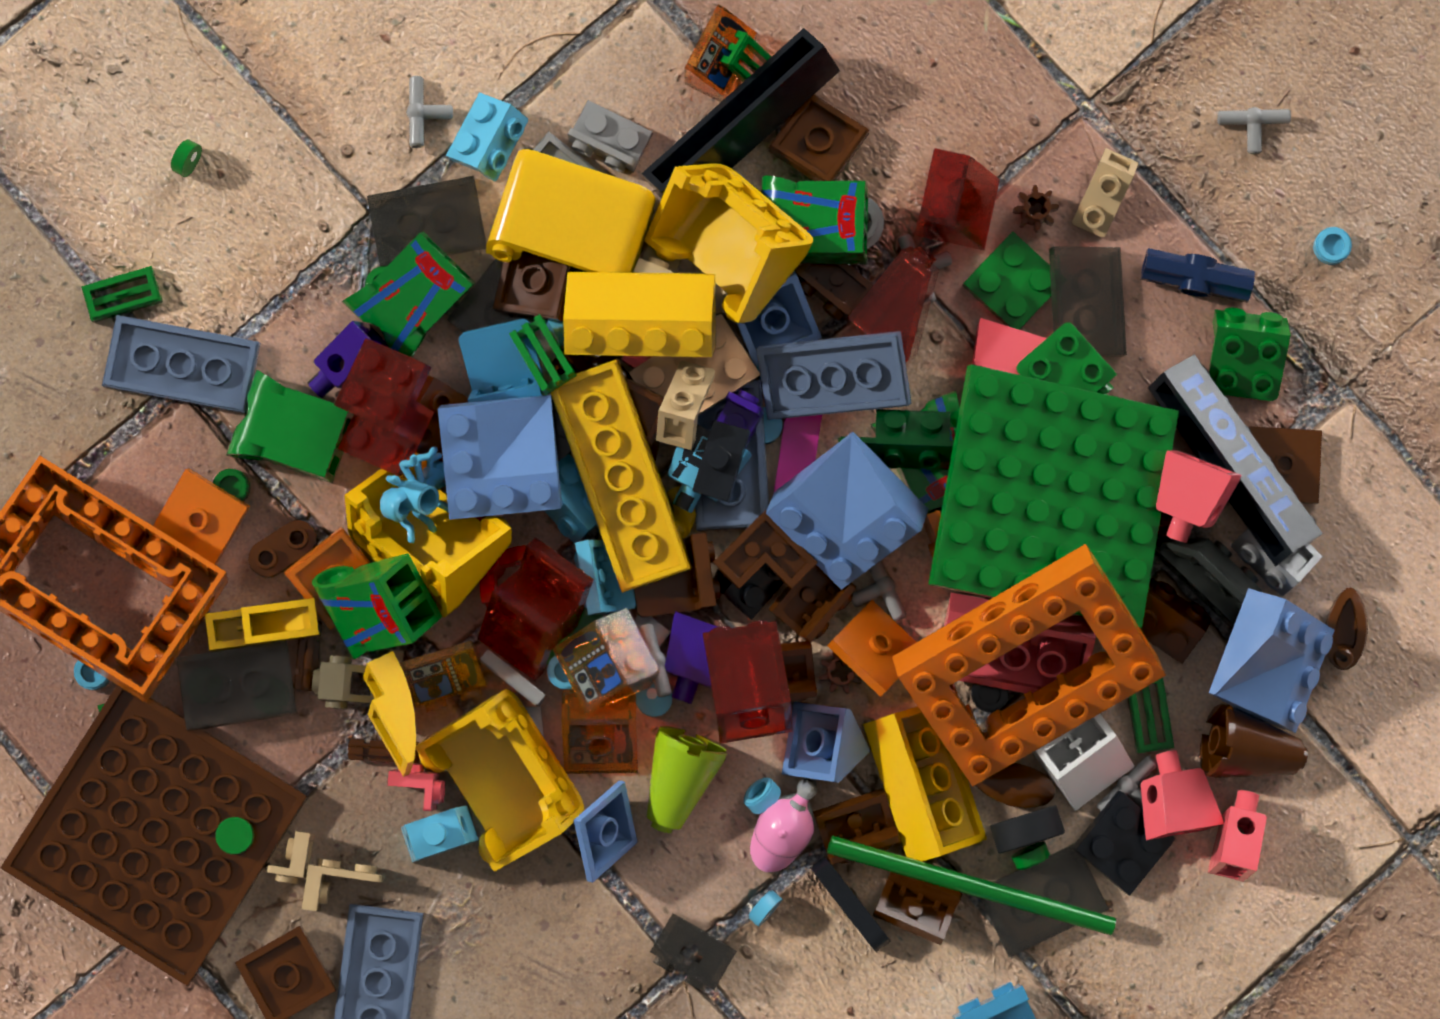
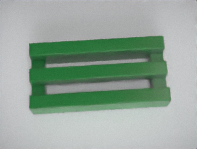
[720,30,772,82]
[81,266,163,323]
[509,314,577,395]
[1128,678,1174,754]

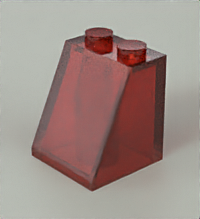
[914,148,1000,250]
[848,246,939,364]
[703,620,793,744]

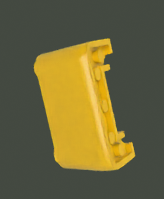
[486,149,656,273]
[644,163,813,323]
[344,448,512,617]
[415,689,584,872]

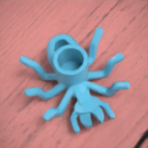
[380,447,449,543]

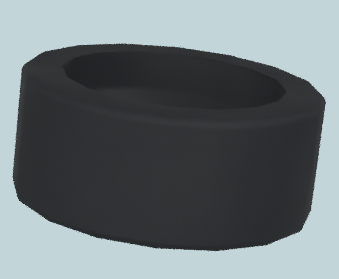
[990,805,1065,854]

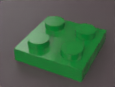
[962,231,1066,330]

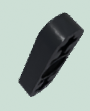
[810,856,891,953]

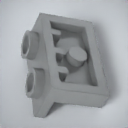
[568,100,653,173]
[1231,528,1323,596]

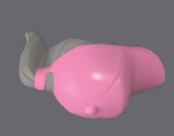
[750,778,818,872]

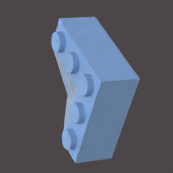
[438,394,562,520]
[766,432,928,590]
[1209,588,1335,733]

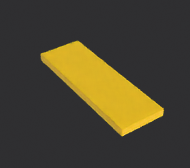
[551,359,692,593]

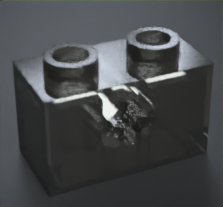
[650,913,737,992]

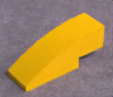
[205,598,319,652]
[363,651,416,777]

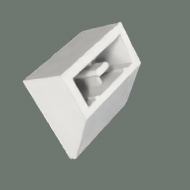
[1032,714,1135,811]

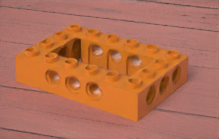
[0,455,228,703]
[892,544,1166,787]

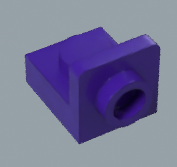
[717,390,765,449]

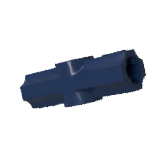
[1140,248,1255,303]

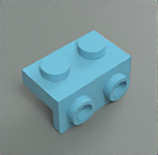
[446,92,528,181]
[545,454,597,544]
[574,540,636,615]

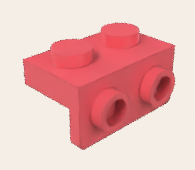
[388,763,446,811]

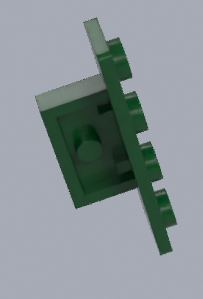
[838,409,954,470]

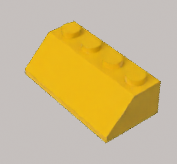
[563,272,716,357]
[863,706,987,862]

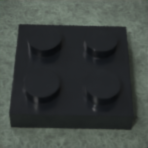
[1072,791,1176,896]

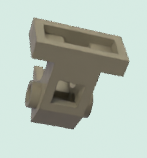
[312,649,404,709]

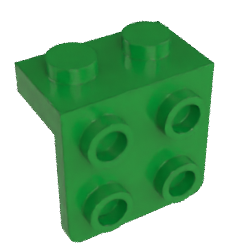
[1208,307,1291,401]
[1016,322,1117,395]

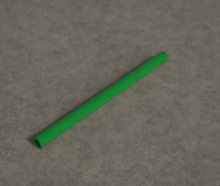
[827,835,1116,936]

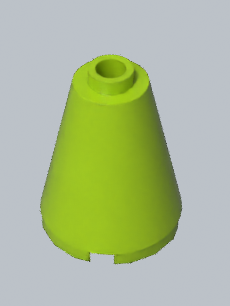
[646,726,727,833]

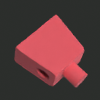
[972,318,1047,375]
[1156,450,1242,543]
[1141,750,1224,841]
[1208,790,1267,882]

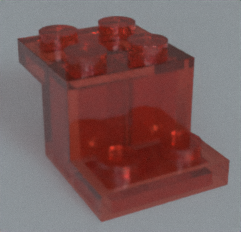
[334,338,434,479]
[478,537,594,681]

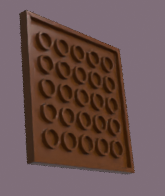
[0,685,309,986]

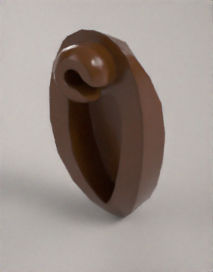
[1325,587,1368,670]
[975,763,1055,808]

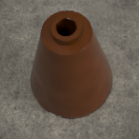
[1199,704,1308,778]

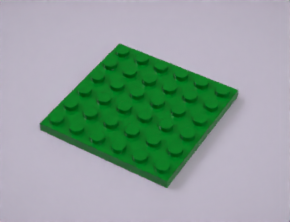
[928,364,1179,628]

